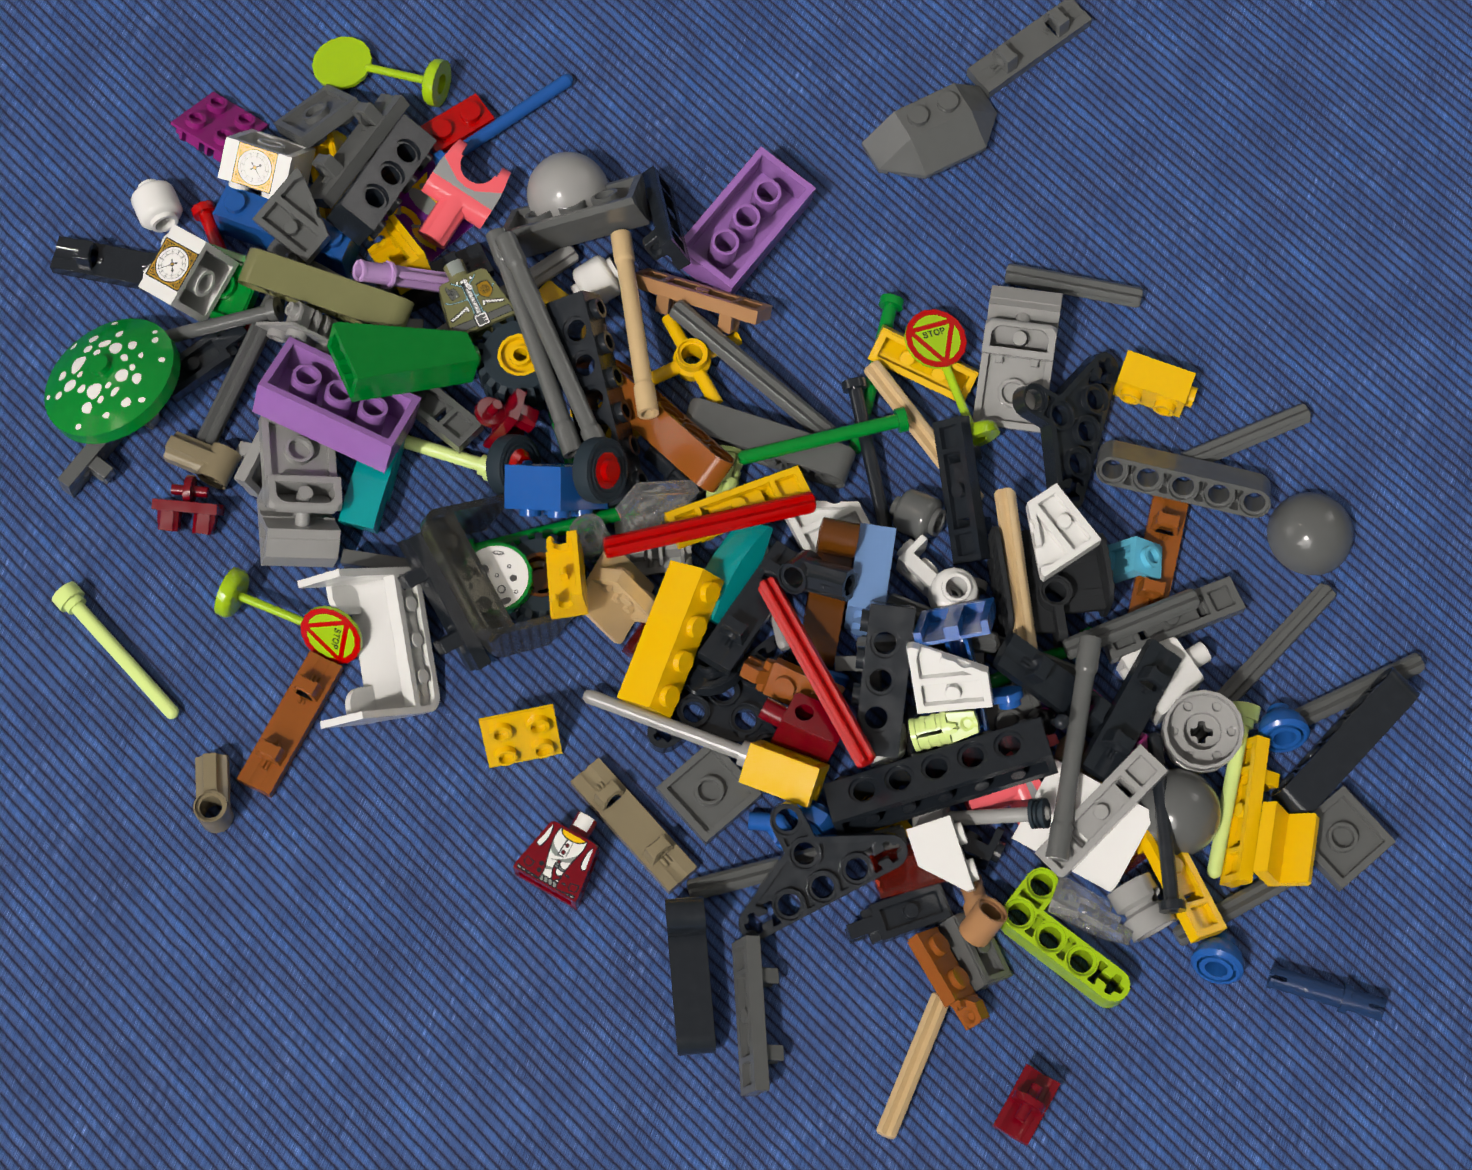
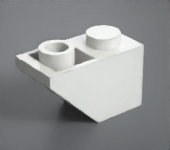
[906,815,980,892]

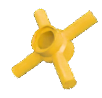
[651,314,742,404]

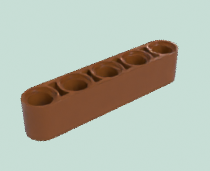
[599,359,735,493]

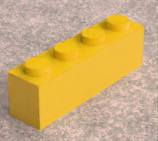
[617,560,724,718]

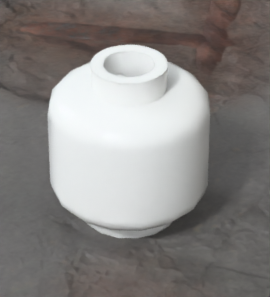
[131,179,183,233]
[570,255,621,304]
[928,567,978,609]

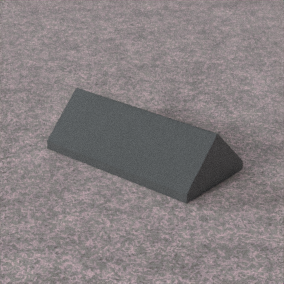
[503,174,650,258]

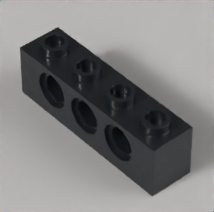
[326,114,437,246]
[851,601,916,758]

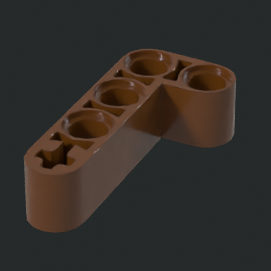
[796,517,860,668]

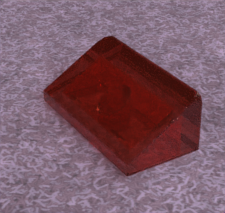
[869,844,945,899]

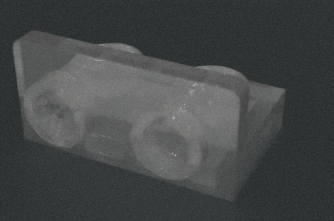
[615,480,699,532]
[1047,877,1134,945]

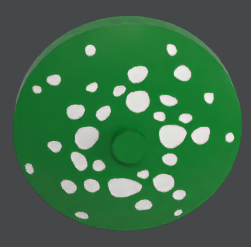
[44,318,180,444]

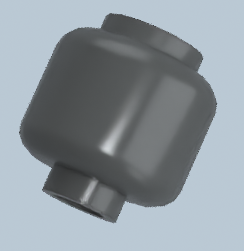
[890,489,946,540]

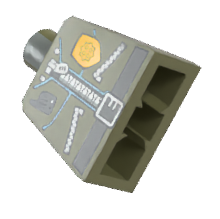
[439,259,516,343]

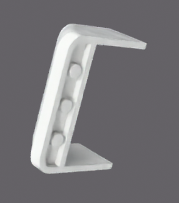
[297,567,440,729]

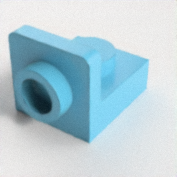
[1107,536,1162,583]

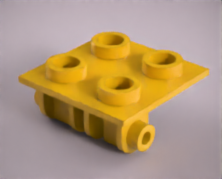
[478,704,563,768]

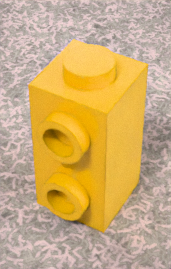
[1113,350,1198,418]

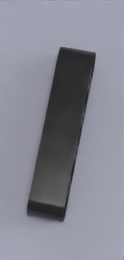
[1271,667,1420,814]

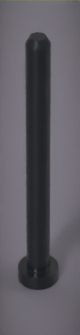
[841,377,893,528]
[1147,732,1186,914]

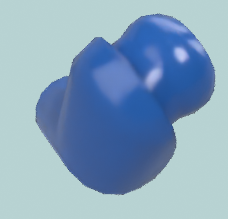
[748,811,793,850]

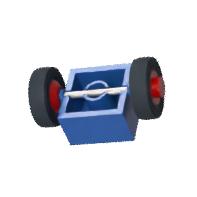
[486,434,628,518]

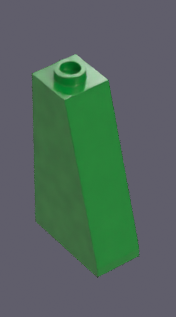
[327,322,481,402]

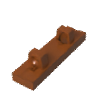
[1127,495,1189,613]
[237,651,344,798]

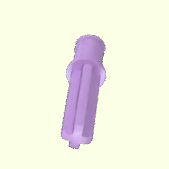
[352,259,449,292]

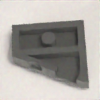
[252,167,331,265]

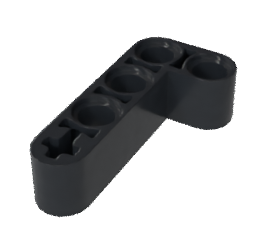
[665,896,716,1056]

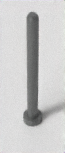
[164,297,284,343]

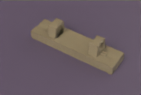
[570,758,697,894]

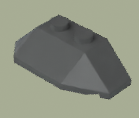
[862,83,997,179]

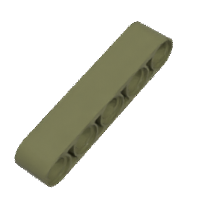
[238,247,414,327]

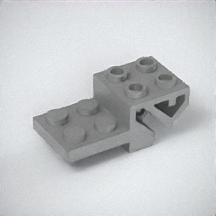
[973,285,1063,434]
[257,416,343,567]

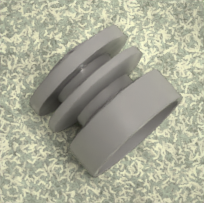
[1160,690,1244,774]

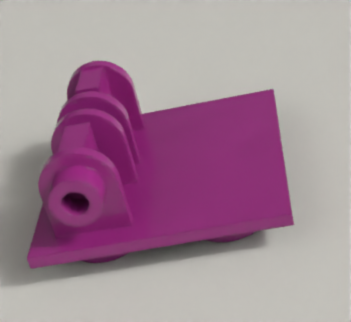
[171,91,269,163]

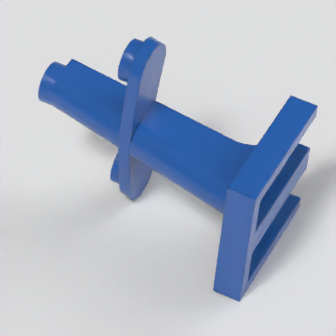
[913,597,1024,739]

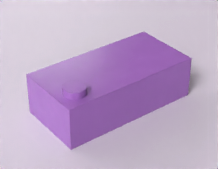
[682,146,816,294]
[252,337,421,473]

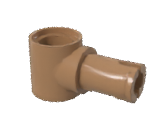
[959,874,1008,947]

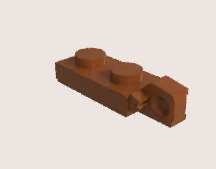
[739,655,846,705]
[907,927,990,1030]

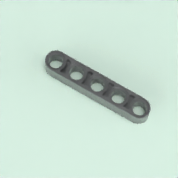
[685,398,856,489]
[1096,440,1271,518]

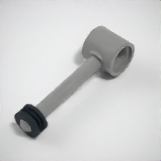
[912,798,1052,829]

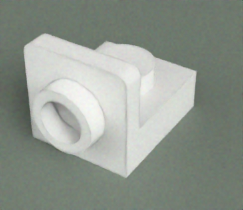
[896,534,939,598]

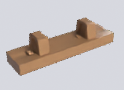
[635,268,773,334]

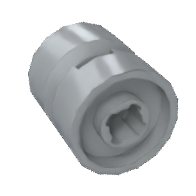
[1107,872,1177,943]

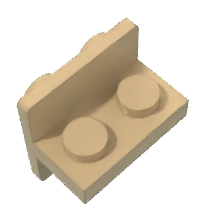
[586,551,656,644]

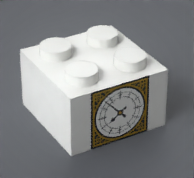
[218,129,316,199]
[138,224,239,322]

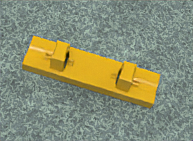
[664,465,811,550]
[1219,735,1280,888]
[1136,830,1227,944]

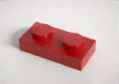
[420,93,495,153]

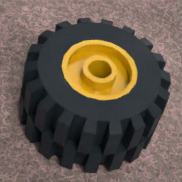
[477,316,563,411]

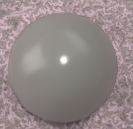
[527,152,608,217]

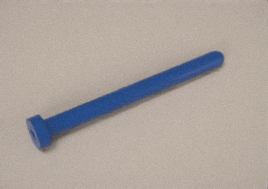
[432,74,574,166]

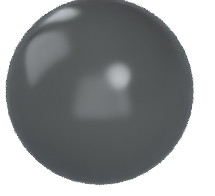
[1267,492,1354,575]
[1138,768,1221,856]

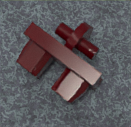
[474,388,539,449]
[151,475,225,535]
[992,1064,1061,1146]

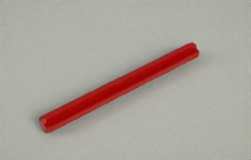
[602,492,816,558]
[758,577,876,768]

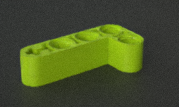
[1000,867,1130,1008]

